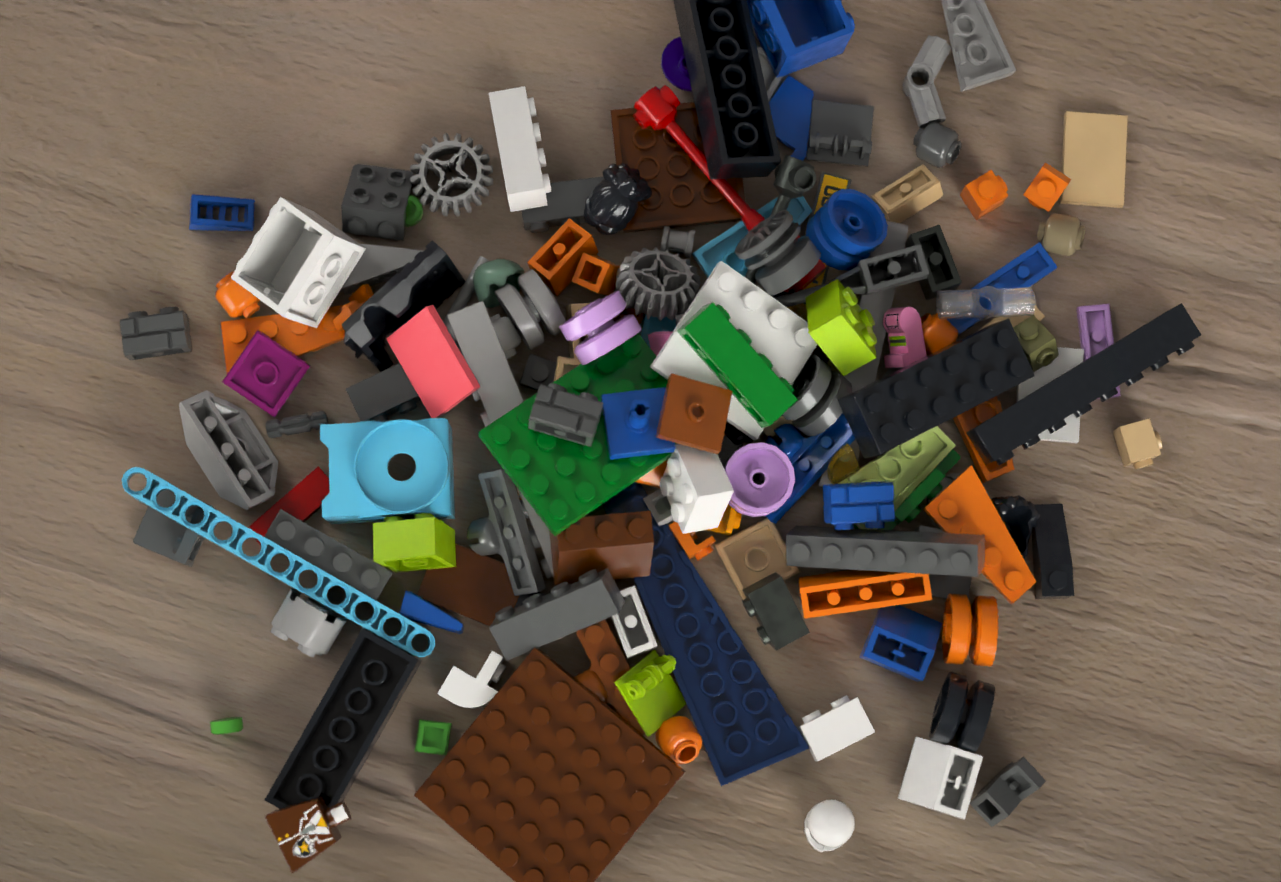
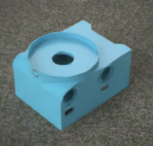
[320,418,455,524]

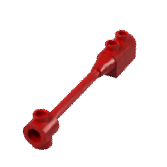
[633,85,826,293]

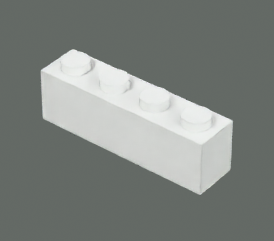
[489,86,552,212]

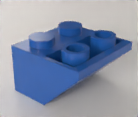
[859,605,942,682]

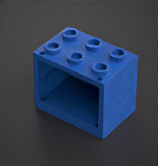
[747,0,855,78]

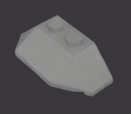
[179,390,278,510]

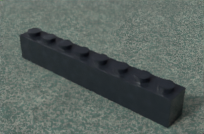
[966,303,1201,466]

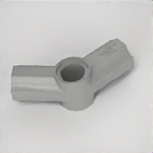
[902,35,951,128]

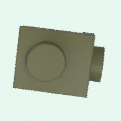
[1013,315,1059,372]

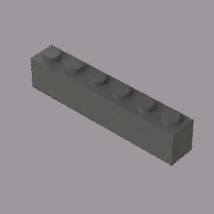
[786,525,985,577]

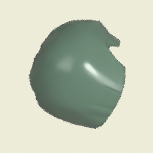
[473,259,525,308]

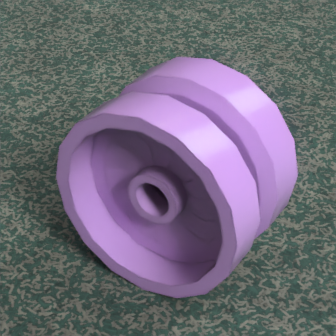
[559,290,642,365]
[724,442,795,517]

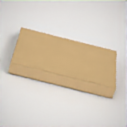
[1060,111,1128,208]

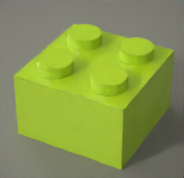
[805,279,877,376]
[373,513,456,573]

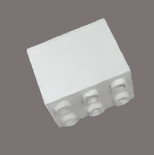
[231,197,366,328]

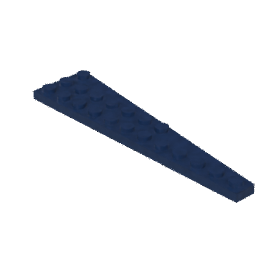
[602,482,810,786]

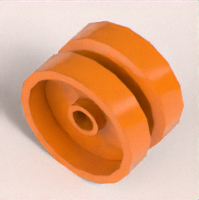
[942,594,998,667]

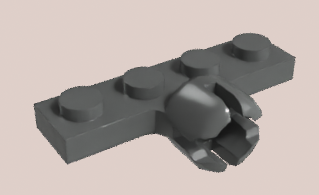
[467,468,546,596]

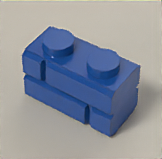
[823,481,895,530]

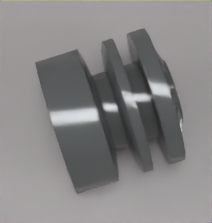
[735,210,821,295]

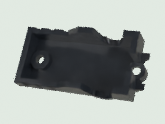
[342,240,466,372]

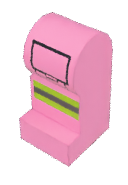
[883,307,927,368]

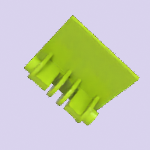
[614,650,686,737]

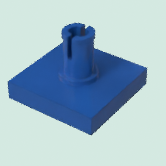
[600,387,675,460]

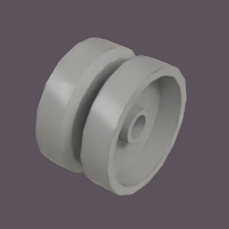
[494,269,566,351]

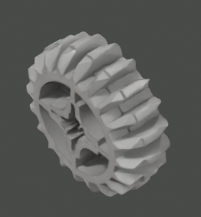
[410,133,493,217]
[616,247,700,322]

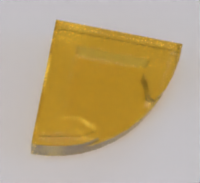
[827,443,860,484]

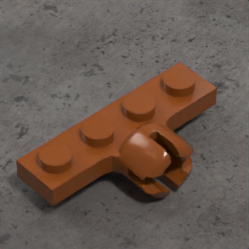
[574,620,645,735]

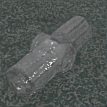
[936,286,1036,320]

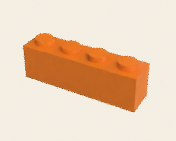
[799,570,932,619]

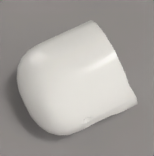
[804,800,855,852]

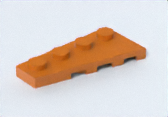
[923,465,1036,604]

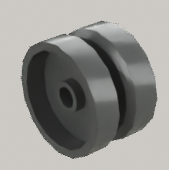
[781,354,852,436]

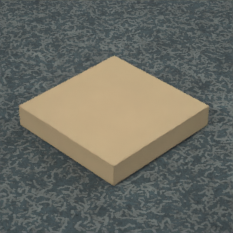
[714,518,800,600]

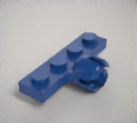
[765,413,855,524]

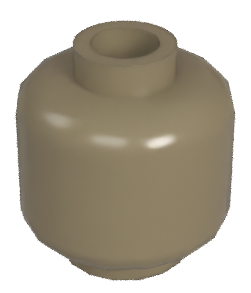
[1037,213,1085,256]

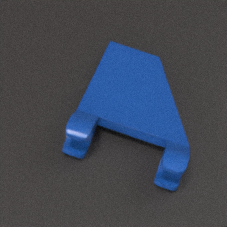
[769,75,814,161]

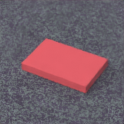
[386,305,481,418]

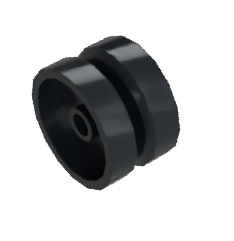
[929,672,995,753]

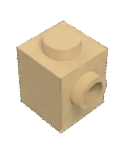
[1113,418,1162,470]

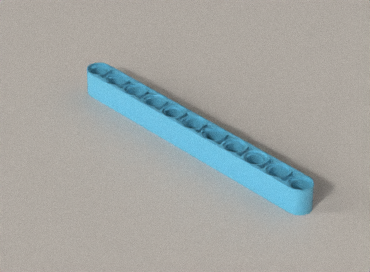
[122,467,435,657]

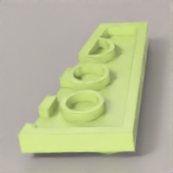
[836,426,956,530]

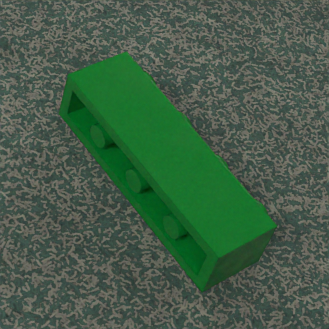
[677,302,798,427]

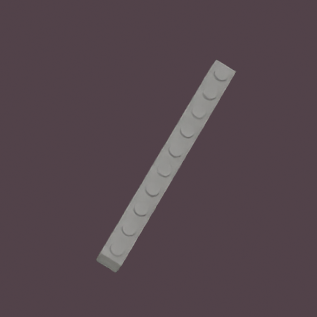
[445,301,570,585]

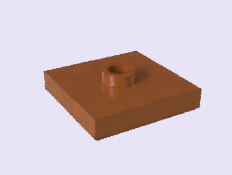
[656,373,733,454]

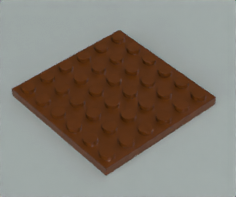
[414,647,686,882]

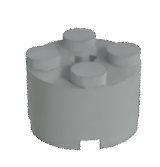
[270,588,347,657]

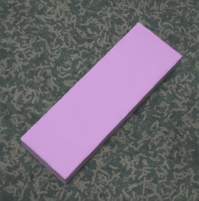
[1076,304,1121,399]

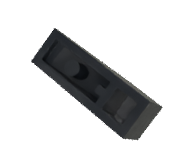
[1031,504,1074,599]

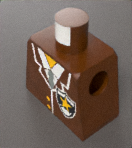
[265,797,351,873]

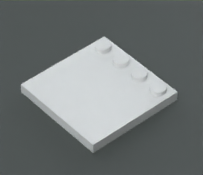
[650,261,817,440]

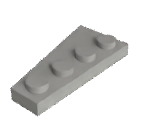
[941,0,1017,92]

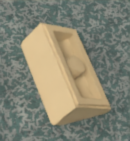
[872,164,943,223]

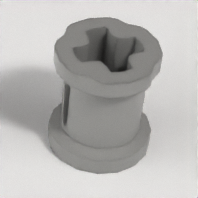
[660,226,695,258]

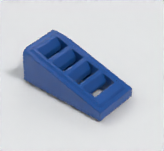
[189,194,255,231]
[399,590,464,634]

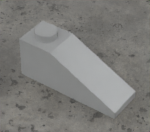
[342,243,424,295]

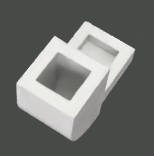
[437,651,506,709]

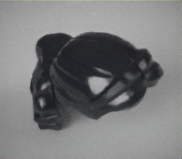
[584,164,652,235]
[991,495,1040,559]

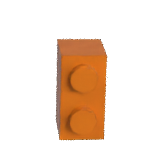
[527,218,599,296]

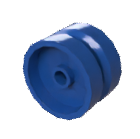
[806,189,888,271]

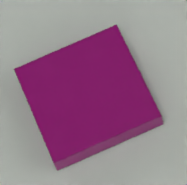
[222,330,311,417]

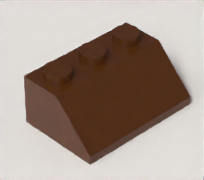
[549,510,654,586]

